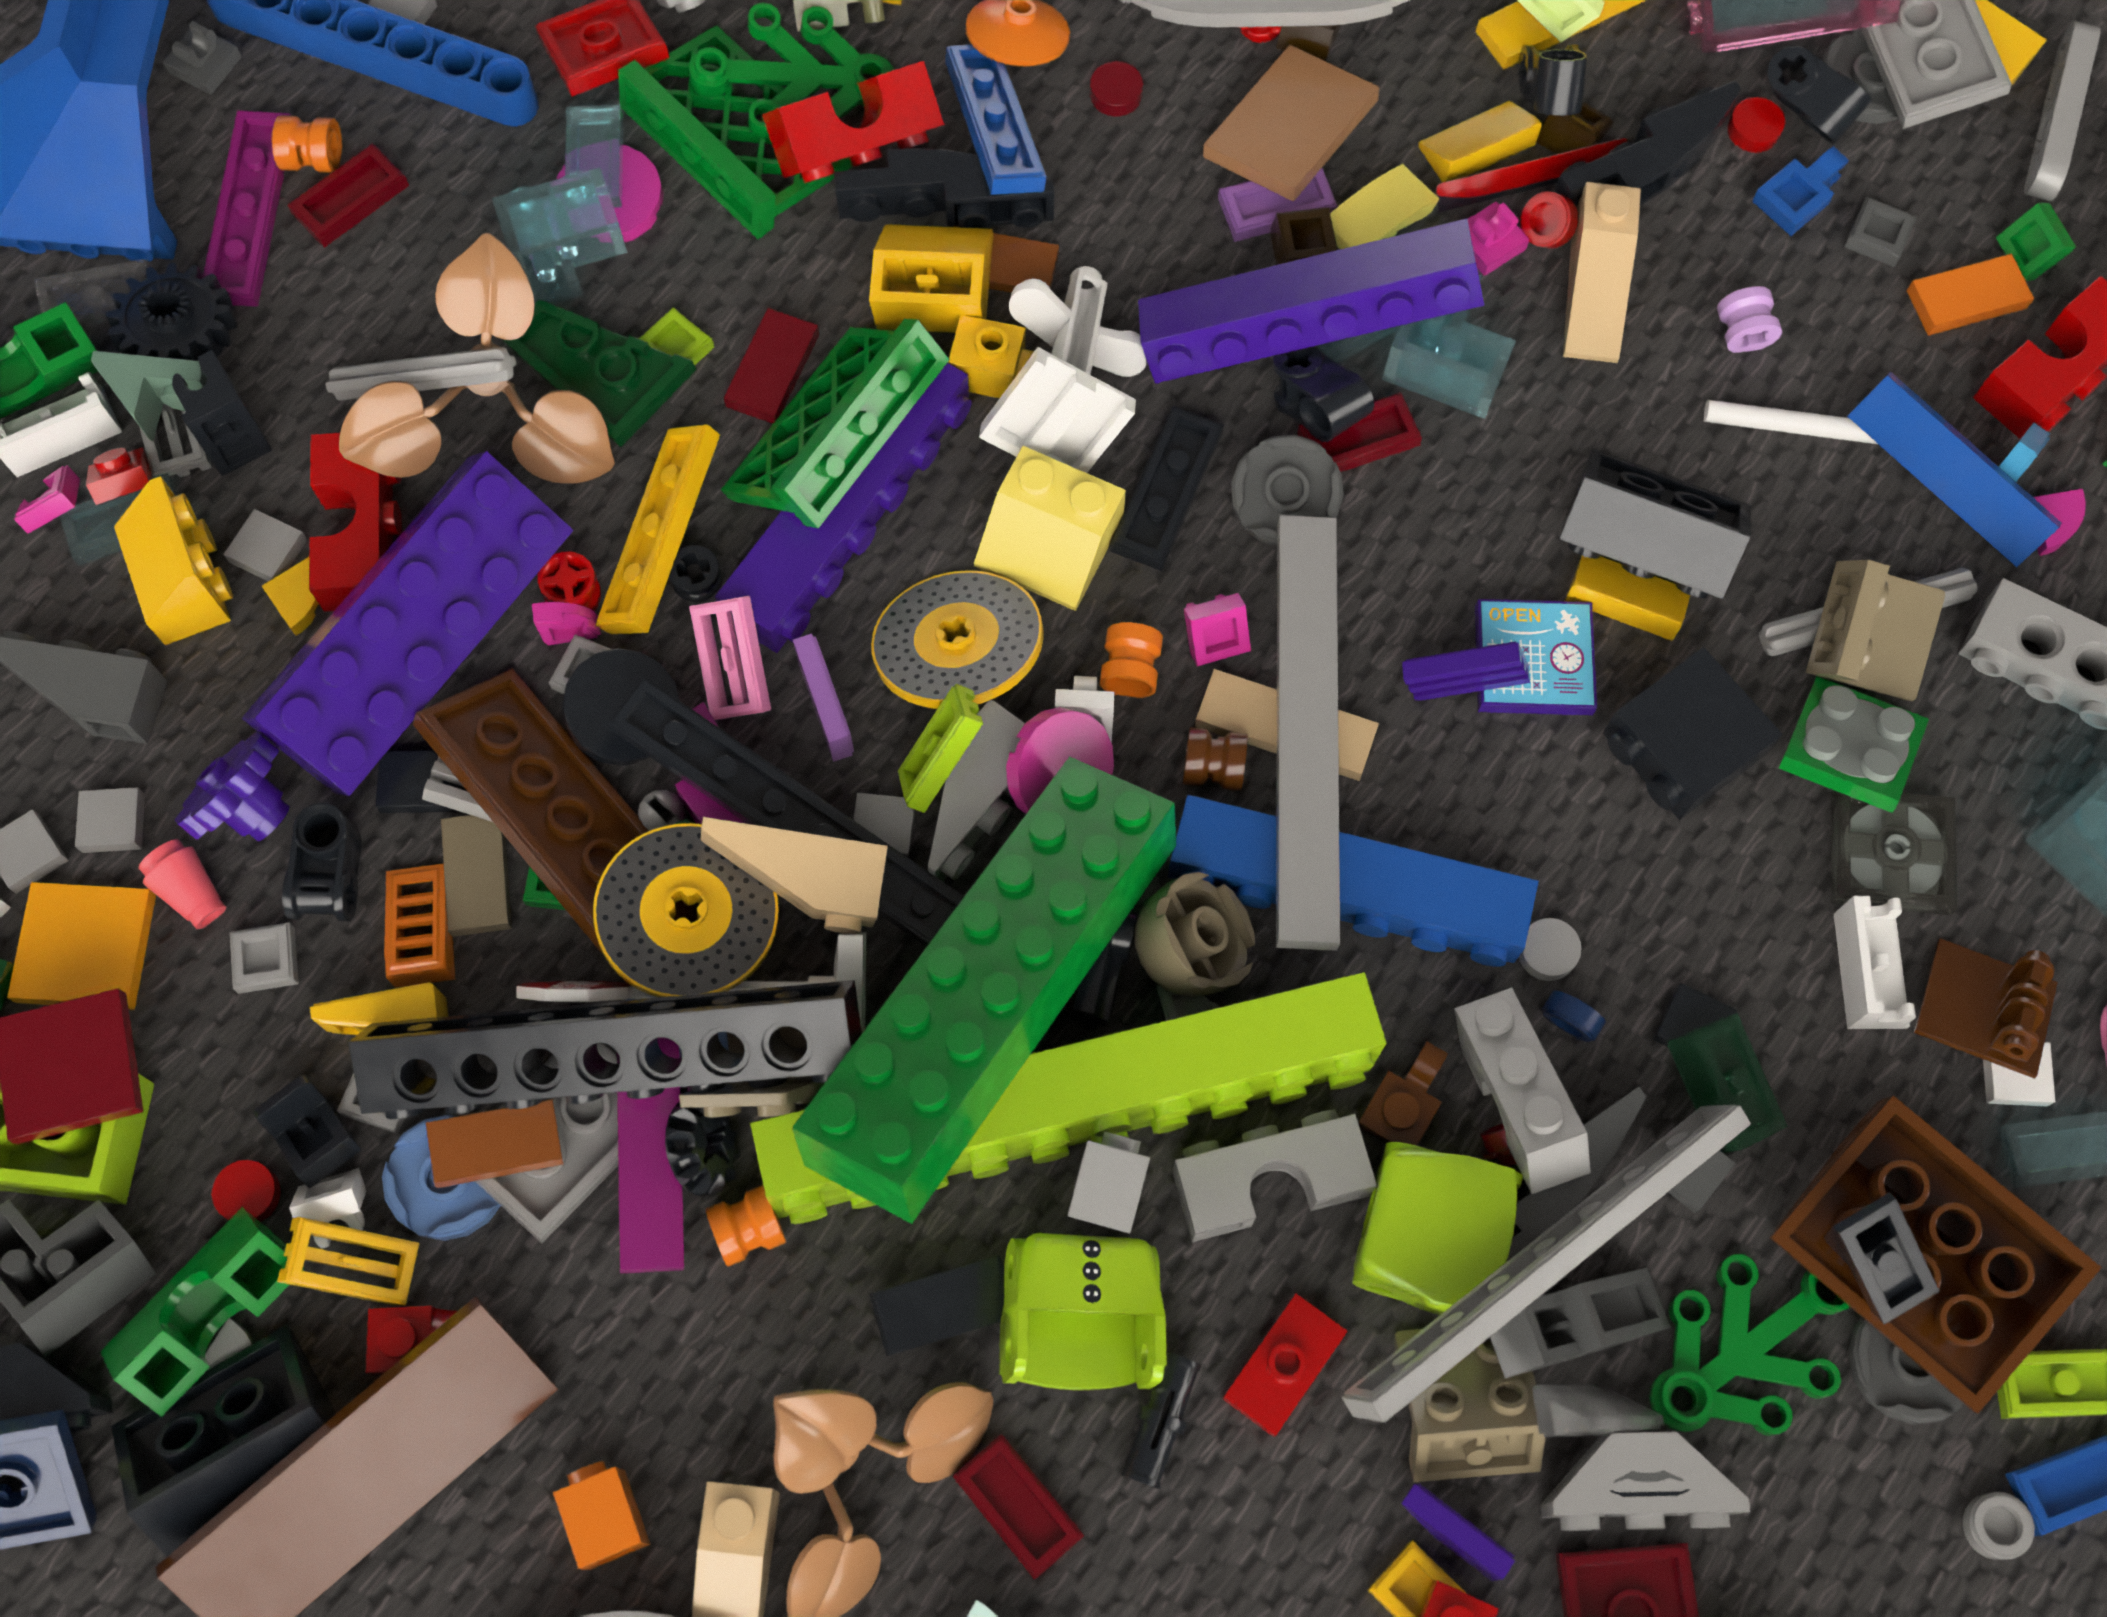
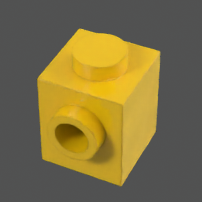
[948,315,1034,398]

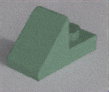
[91,351,207,441]

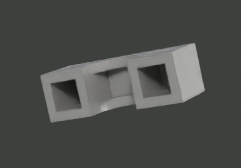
[1454,988,1591,1194]
[1172,1110,1377,1242]

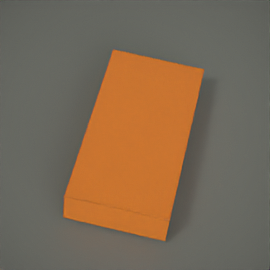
[1906,254,2034,336]

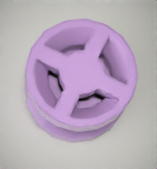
[1717,286,1782,353]

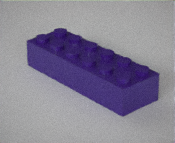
[241,451,574,796]

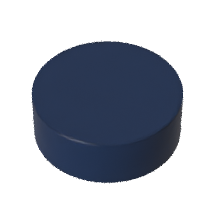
[1541,990,1606,1042]

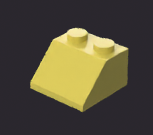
[974,446,1126,611]

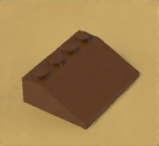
[1769,1095,2102,1414]

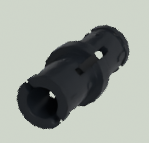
[1121,1352,1201,1489]

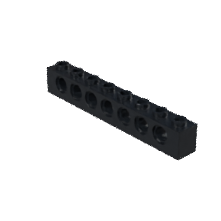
[348,980,862,1119]

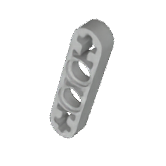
[2023,20,2101,202]

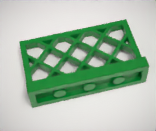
[618,25,852,239]
[721,318,950,528]

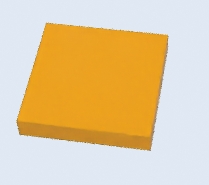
[7,882,156,1010]

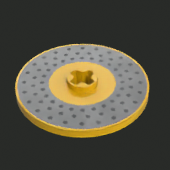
[871,571,1044,709]
[593,823,778,998]

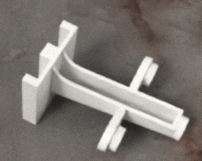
[979,266,1147,473]

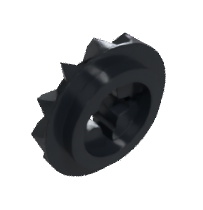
[665,1101,741,1196]

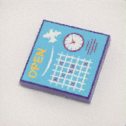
[1475,599,1597,716]

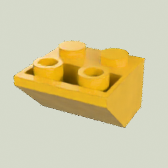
[869,224,993,333]
[114,476,233,645]

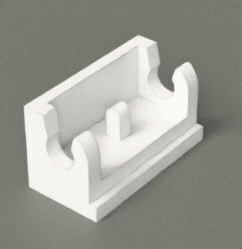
[0,372,122,477]
[1834,896,1916,1029]

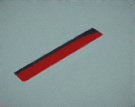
[1436,138,1627,212]

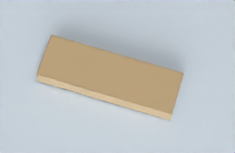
[1195,669,1379,781]

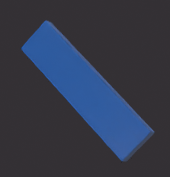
[945,45,1046,195]
[1847,372,2062,567]

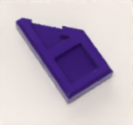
[1401,1484,1516,1581]

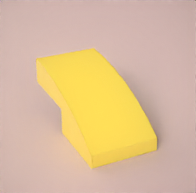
[1330,164,1439,249]

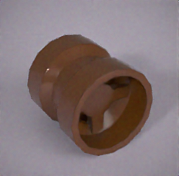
[1183,727,1248,791]

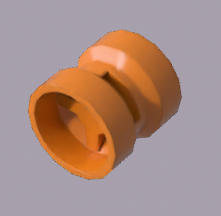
[272,115,343,173]
[1099,622,1163,698]
[705,1185,787,1267]

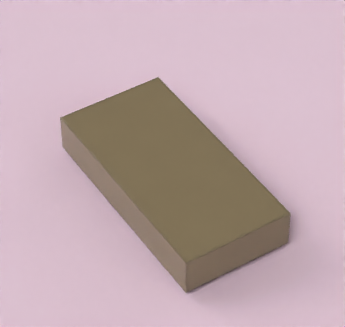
[441,815,512,937]

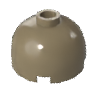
[1134,872,1255,998]

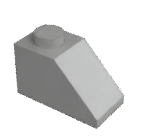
[1068,1132,1150,1233]

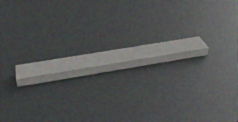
[1276,515,1340,951]
[1341,1105,1751,1423]

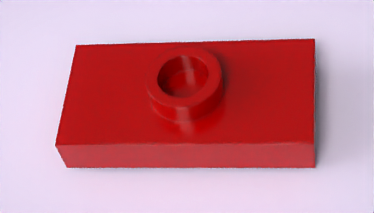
[1222,1294,1348,1437]

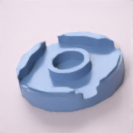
[382,1115,501,1241]

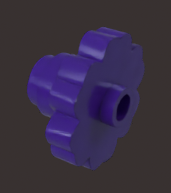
[175,732,290,842]

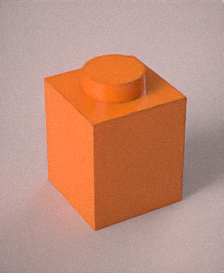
[553,1461,651,1570]

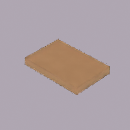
[1203,45,1379,202]

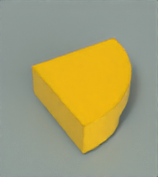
[262,557,318,636]

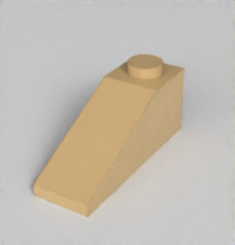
[1563,182,1641,363]
[701,817,888,934]
[692,1482,780,1617]

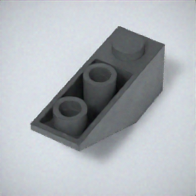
[0,631,167,744]

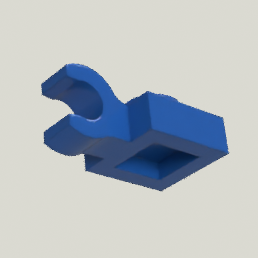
[1752,146,1849,236]

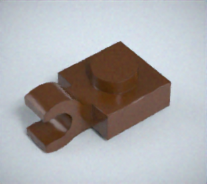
[1358,1041,1448,1146]

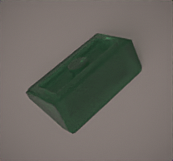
[1668,1013,1788,1153]

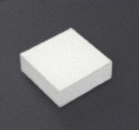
[1983,1042,2055,1107]

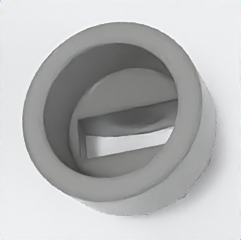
[638,790,687,831]

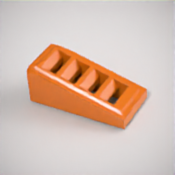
[384,863,456,988]

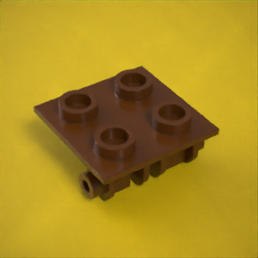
[1914,938,2058,1079]

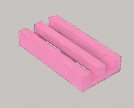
[689,596,772,720]

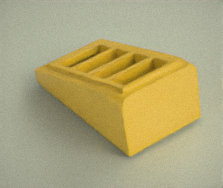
[310,982,448,1035]

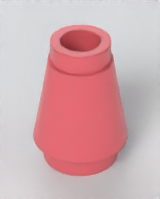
[139,839,226,929]

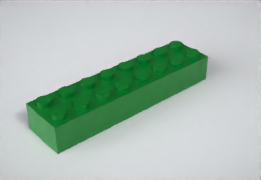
[792,756,1176,1224]

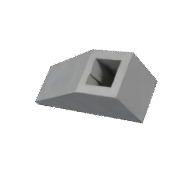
[928,700,1025,881]

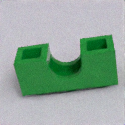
[0,302,98,419]
[100,1207,305,1417]

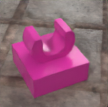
[1467,202,1530,276]
[1184,593,1251,667]

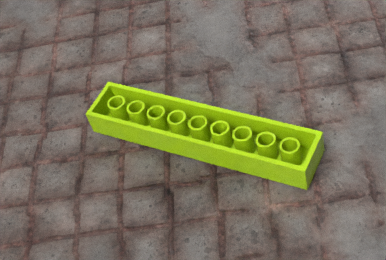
[750,972,1387,1224]

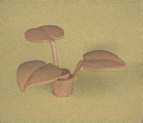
[339,232,615,483]
[774,1382,993,1617]

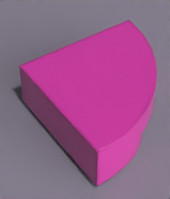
[14,465,81,534]
[2033,488,2085,556]
[532,602,601,646]

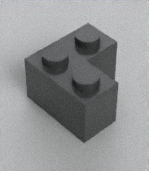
[0,1199,156,1357]

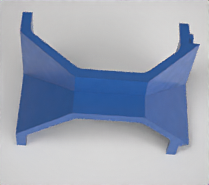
[0,0,178,263]

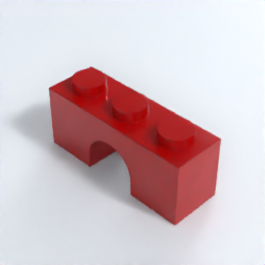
[762,61,944,183]
[1973,276,2107,439]
[309,433,402,612]

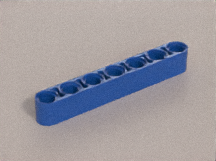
[207,0,539,126]

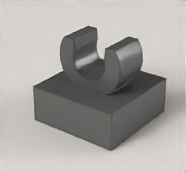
[163,21,242,95]

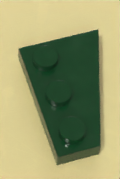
[502,299,697,448]

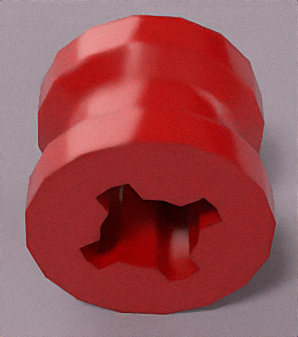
[537,551,601,611]

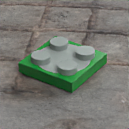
[1778,676,1929,813]

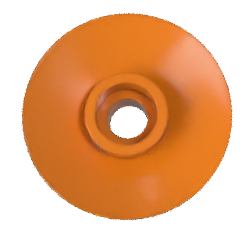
[966,0,1070,66]

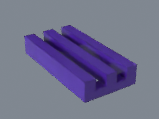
[1402,641,1530,701]

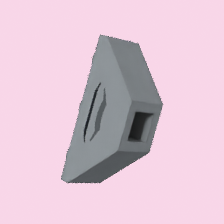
[1540,1432,1750,1531]

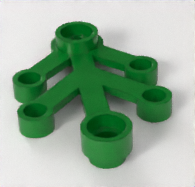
[688,3,894,137]
[1650,1254,1850,1436]

